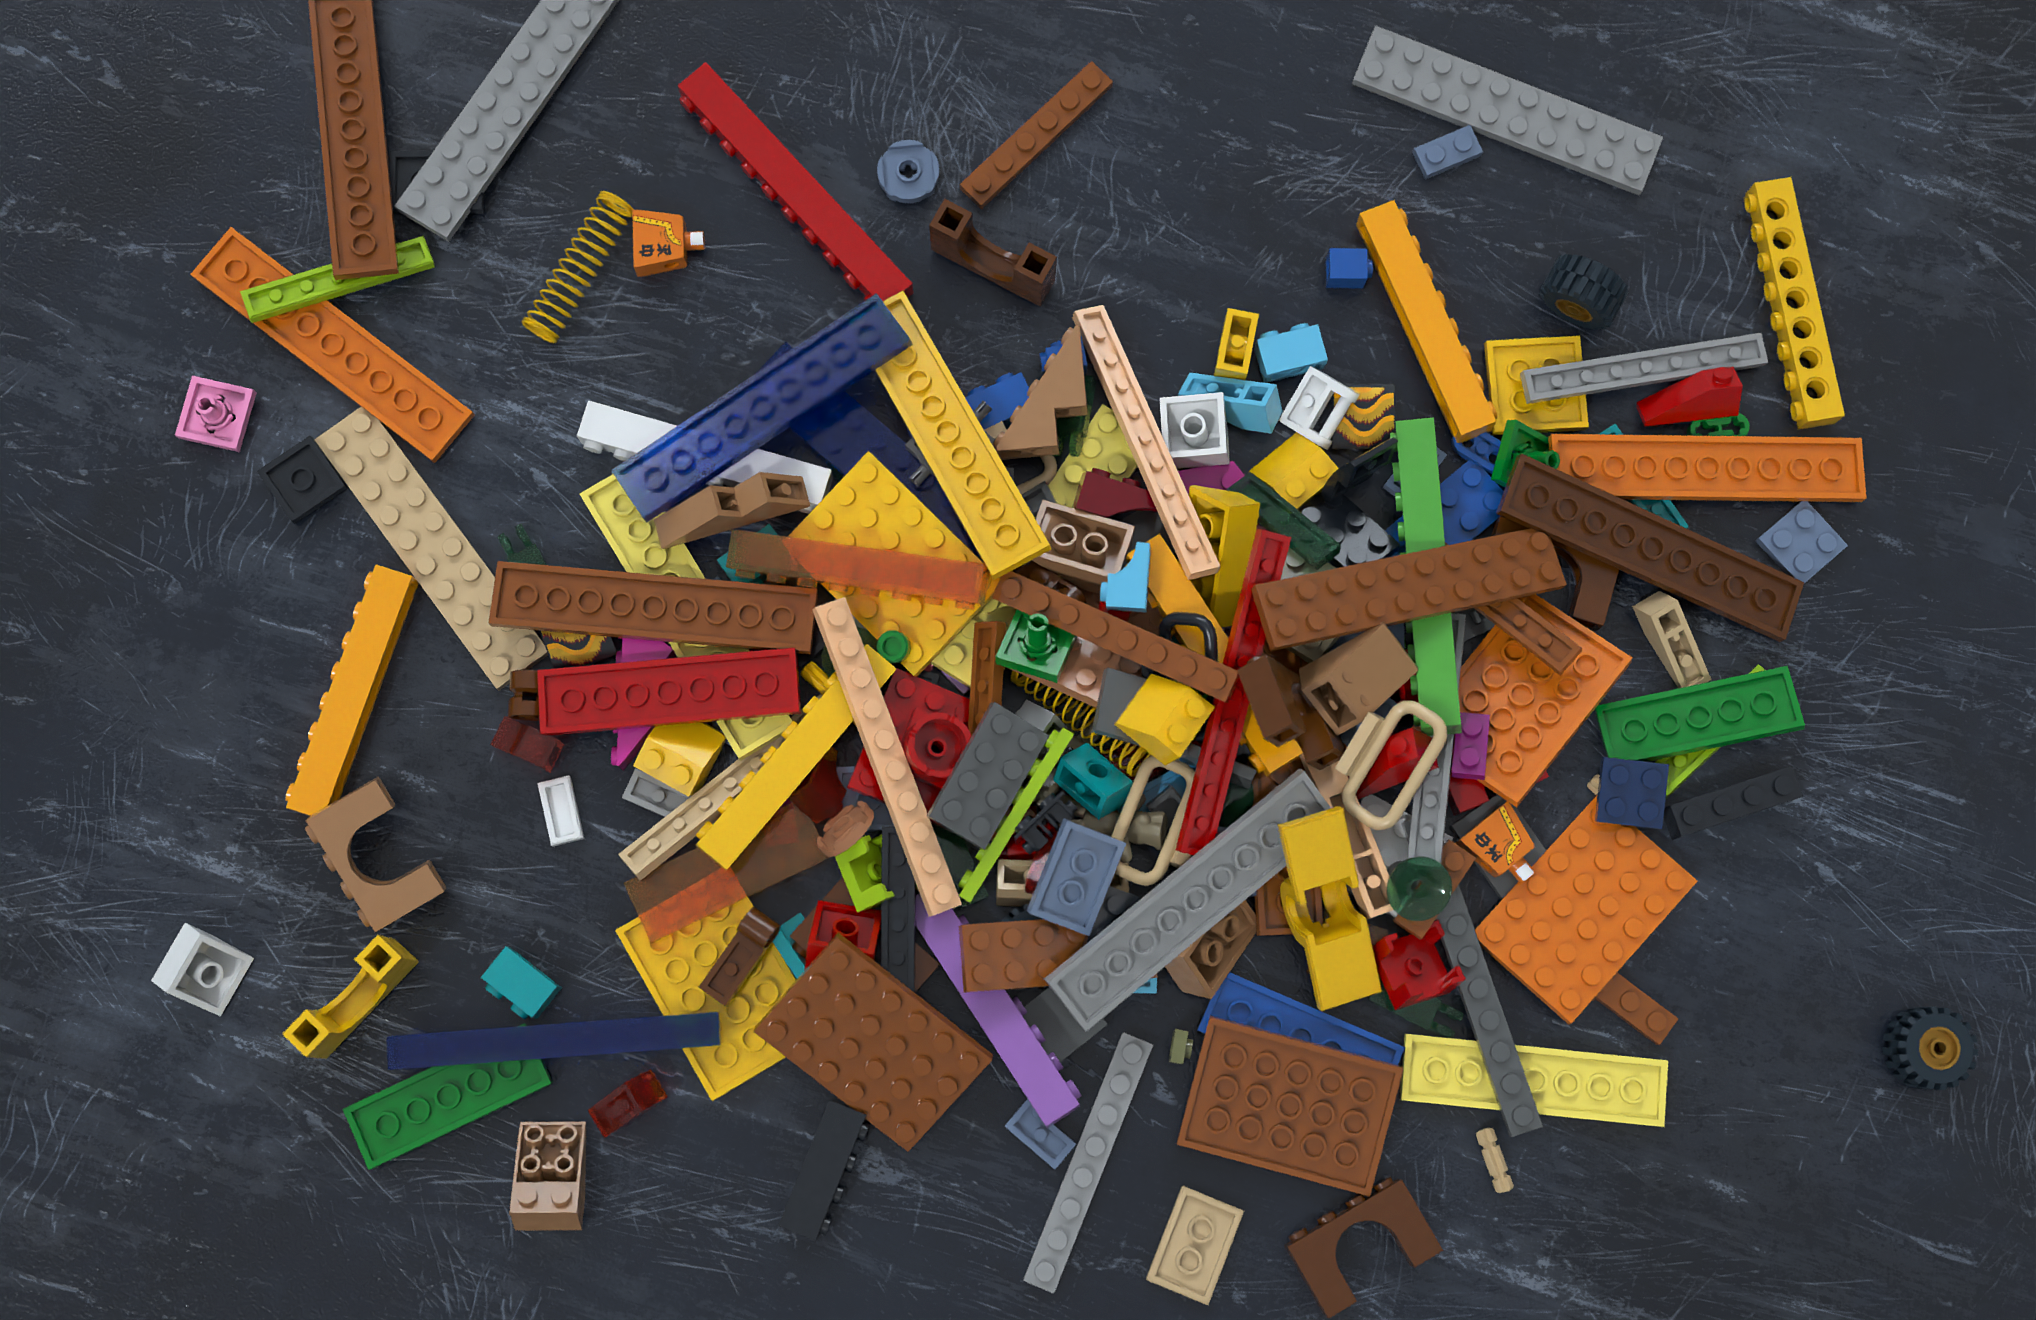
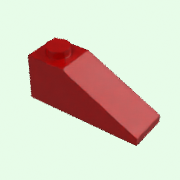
[1636,367,1743,426]
[1348,727,1439,800]

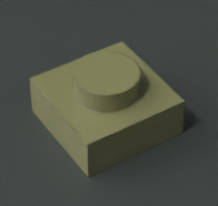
[1168,1029,1193,1065]

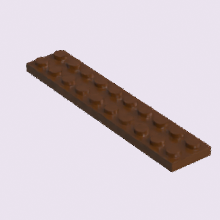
[1496,453,1804,642]

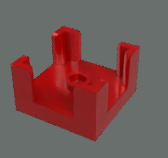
[1373,920,1466,1010]

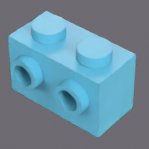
[1254,323,1328,383]

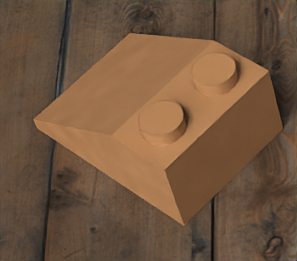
[1032,500,1135,594]
[1165,900,1257,999]

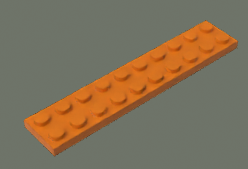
[190,227,475,463]
[1548,434,1867,502]

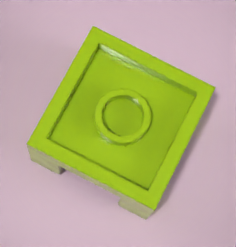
[835,834,918,912]

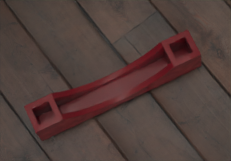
[1072,468,1268,531]

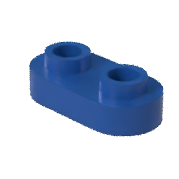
[1451,432,1512,474]

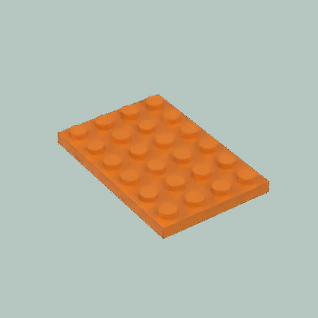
[1413,595,1632,807]
[1475,795,1698,1025]

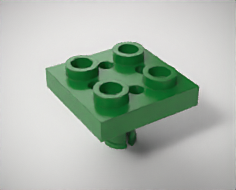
[1491,420,1560,487]
[995,609,1077,683]

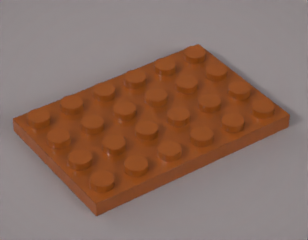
[754,933,993,1152]
[1177,1015,1403,1197]

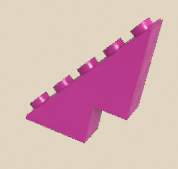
[611,638,677,771]

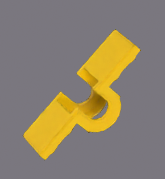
[1278,806,1382,1011]

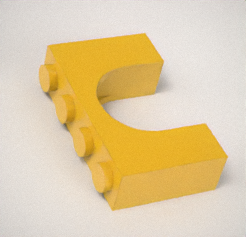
[283,935,419,1059]

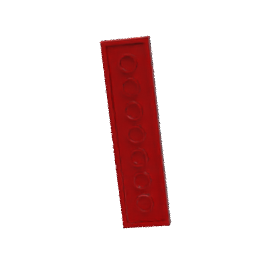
[537,648,801,736]

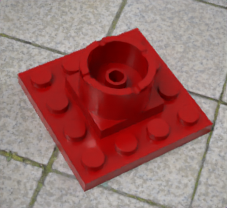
[846,668,972,833]

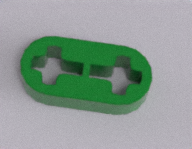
[1687,413,1750,436]

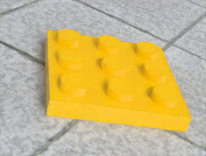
[1484,336,1589,435]

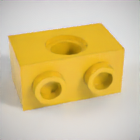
[1214,308,1259,380]

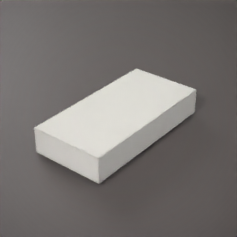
[538,775,585,847]

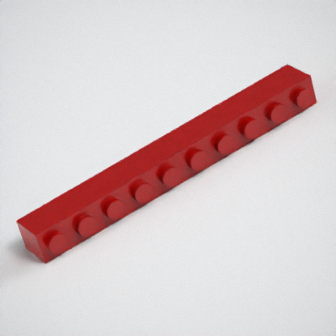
[678,62,913,308]

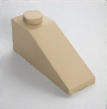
[1632,591,1711,688]

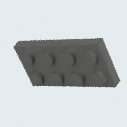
[926,702,1049,850]

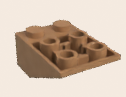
[1299,621,1418,736]
[509,1122,586,1231]

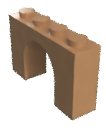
[305,776,446,932]

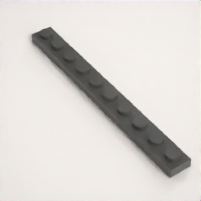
[1401,820,1543,1137]

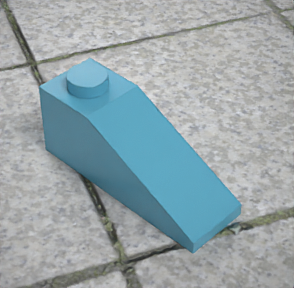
[1178,373,1283,434]

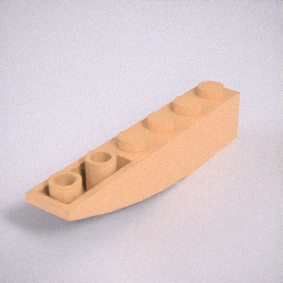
[1294,737,1401,919]

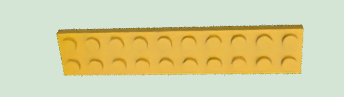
[847,291,1051,580]

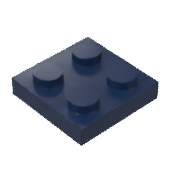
[1595,757,1669,829]

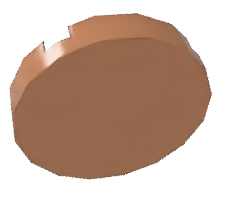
[817,801,874,857]

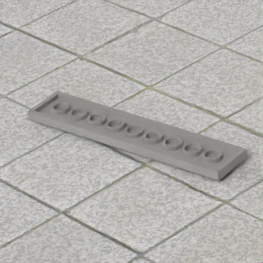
[395,0,619,242]
[1352,26,1663,195]
[1044,768,1331,1032]

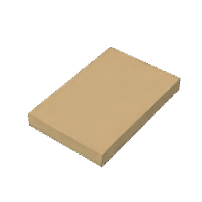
[1146,1186,1244,1305]

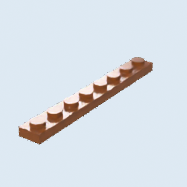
[992,571,1239,703]

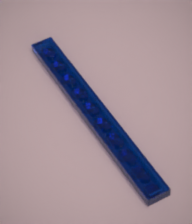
[387,1012,721,1070]

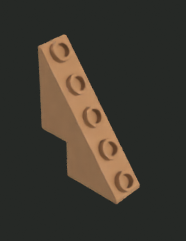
[993,324,1088,460]
[654,472,810,549]

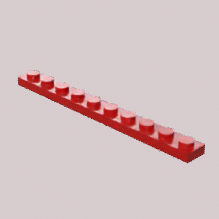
[1175,529,1291,855]

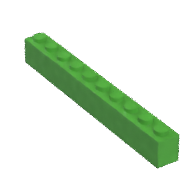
[1390,417,1462,736]

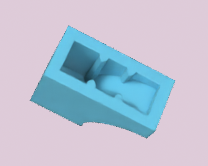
[1100,542,1151,613]

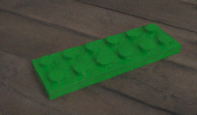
[1595,666,1805,762]
[343,1023,553,1170]

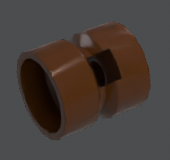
[508,670,540,721]

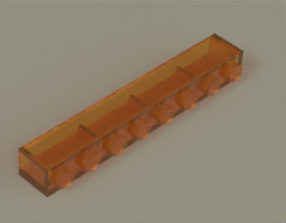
[726,529,989,610]

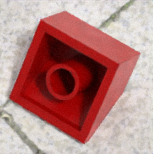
[805,900,882,970]

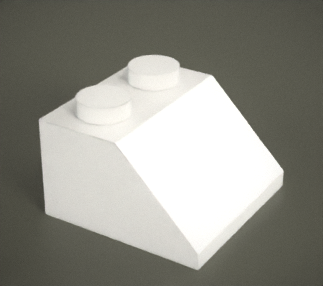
[1160,392,1230,469]
[151,923,254,1016]

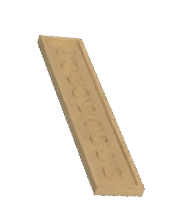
[314,407,548,691]

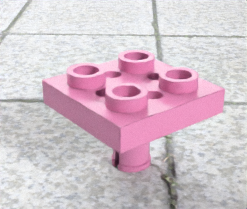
[175,376,256,452]

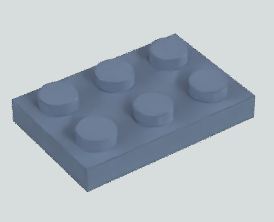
[1027,819,1126,936]

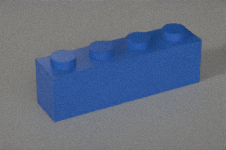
[907,372,1029,438]

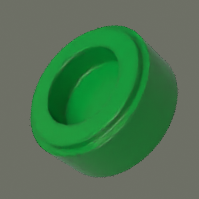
[877,630,911,664]

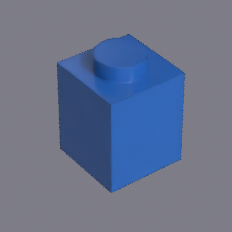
[1326,248,1373,288]

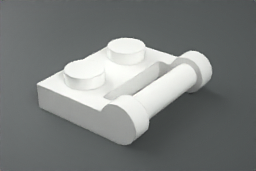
[1279,366,1360,450]

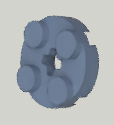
[877,140,940,203]

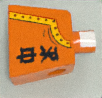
[632,210,705,277]
[1455,801,1535,884]

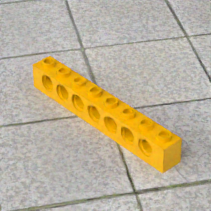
[1744,177,1845,430]

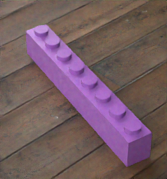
[915,893,1082,1128]

